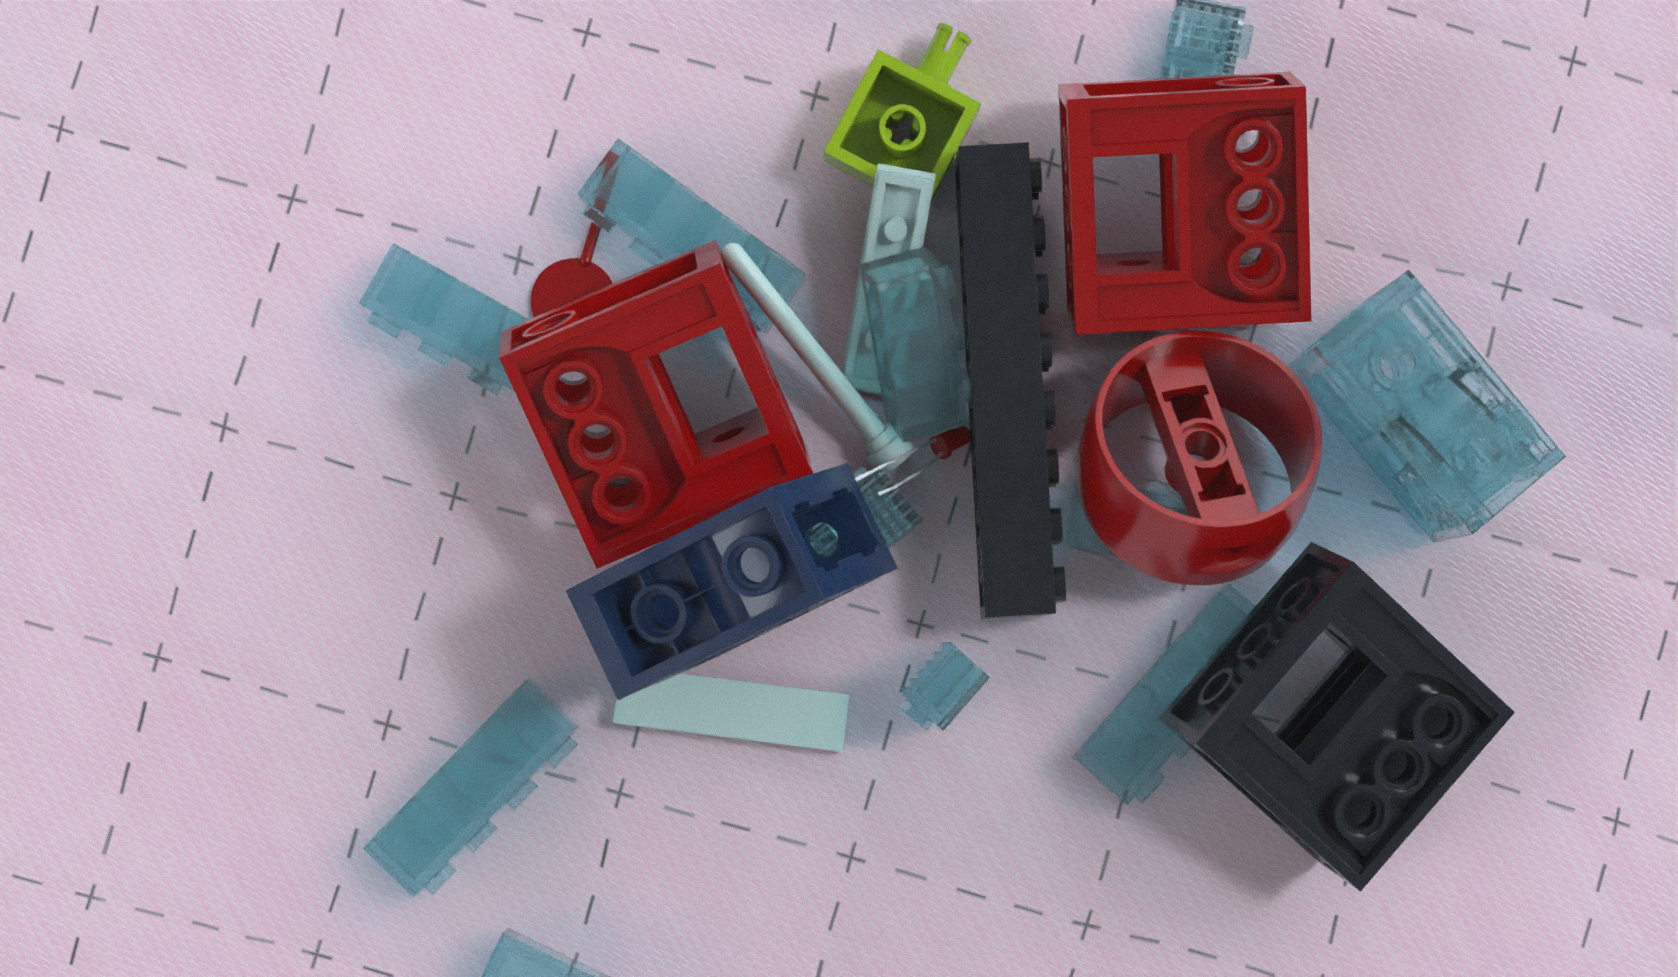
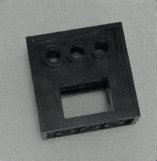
[1158,542,1515,892]

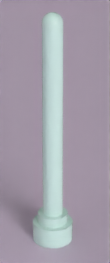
[721,243,916,475]

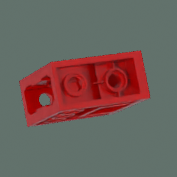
[1058,71,1312,335]
[499,239,813,569]

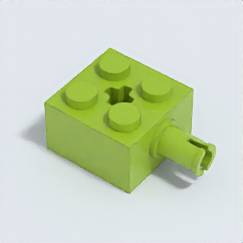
[824,23,981,205]

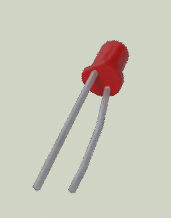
[855,425,971,496]

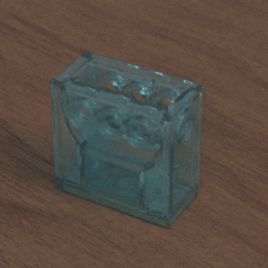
[1287,269,1566,543]

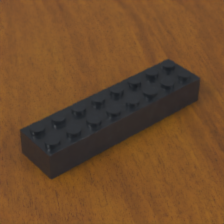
[954,142,1066,619]

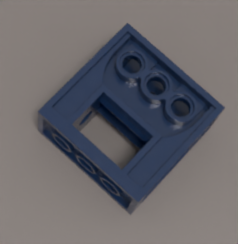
[565,463,898,700]

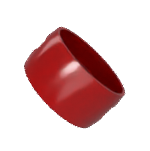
[1077,331,1322,585]

